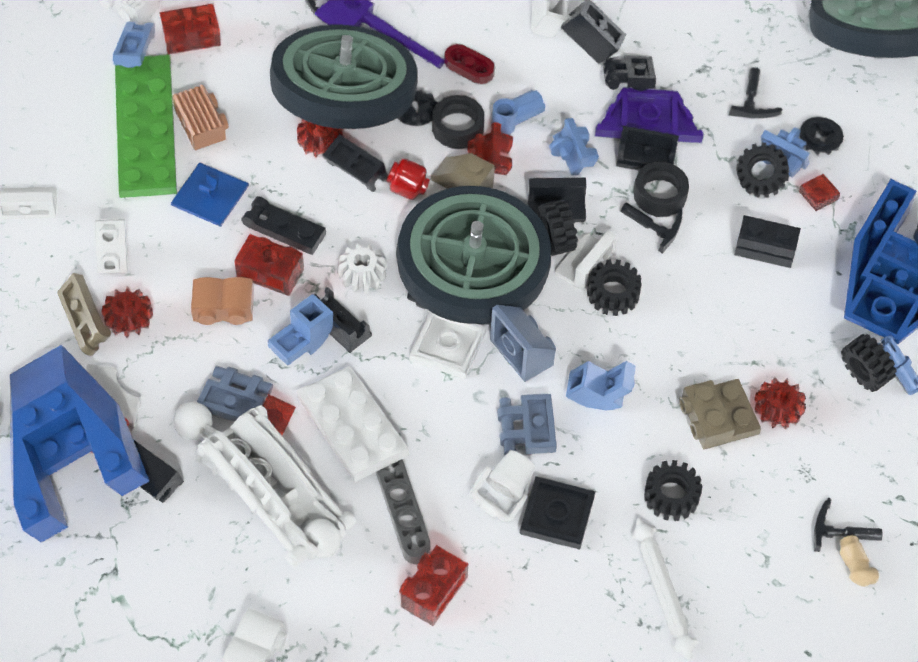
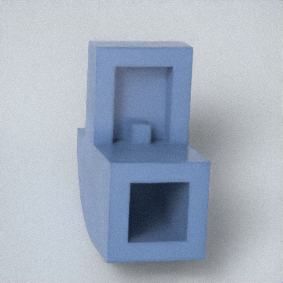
[268,294,333,366]
[566,361,636,411]

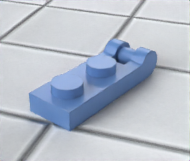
[113,21,155,68]

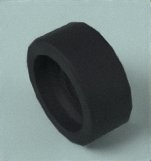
[432,95,485,149]
[633,162,689,217]

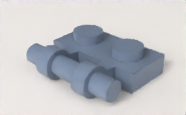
[197,366,273,422]
[497,394,557,456]

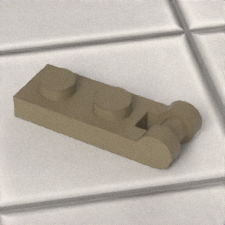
[57,273,111,356]

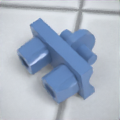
[549,118,599,175]
[761,127,810,177]

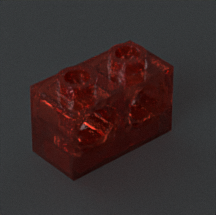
[159,3,221,55]
[399,545,469,626]

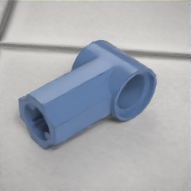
[491,90,546,136]

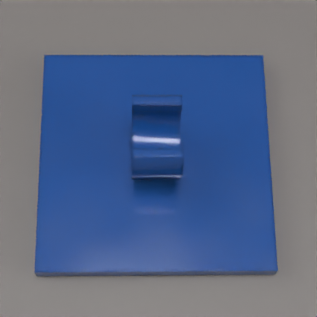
[171,162,249,227]

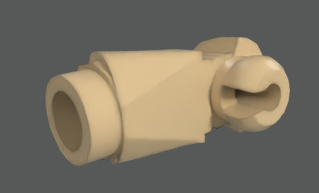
[839,536,879,587]

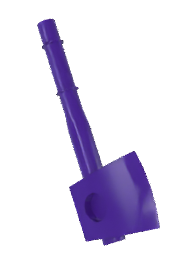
[314,0,444,69]

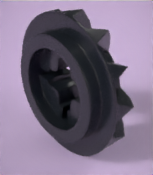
[397,88,438,126]
[799,117,844,156]

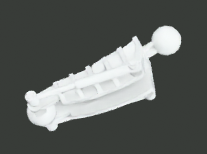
[173,402,356,567]

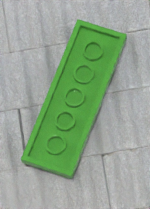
[115,55,177,198]

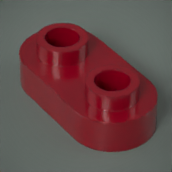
[444,44,495,84]

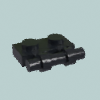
[603,55,656,91]

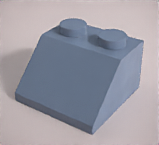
[490,305,556,382]

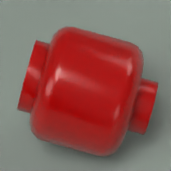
[386,158,430,200]

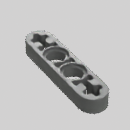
[376,459,431,565]

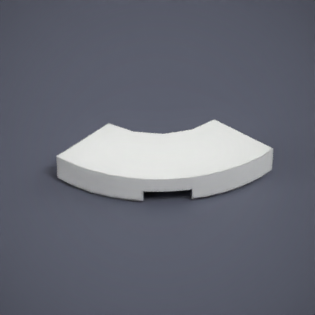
[86,364,141,429]

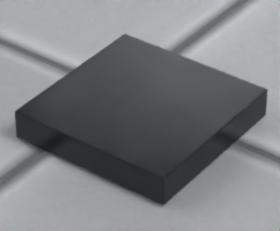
[519,476,596,550]

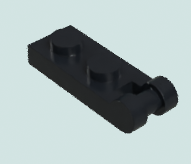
[241,196,326,255]

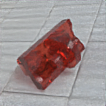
[467,122,513,176]

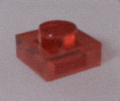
[799,173,840,211]
[262,394,296,435]

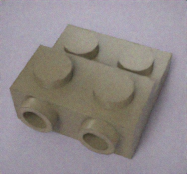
[679,378,761,450]

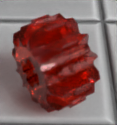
[296,119,344,158]
[101,286,153,339]
[754,377,806,430]

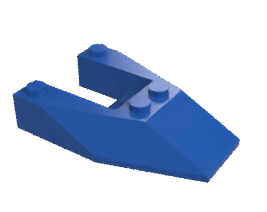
[844,179,918,344]
[10,345,149,543]

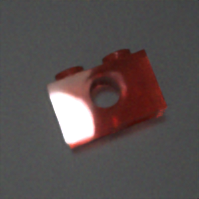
[234,234,304,296]

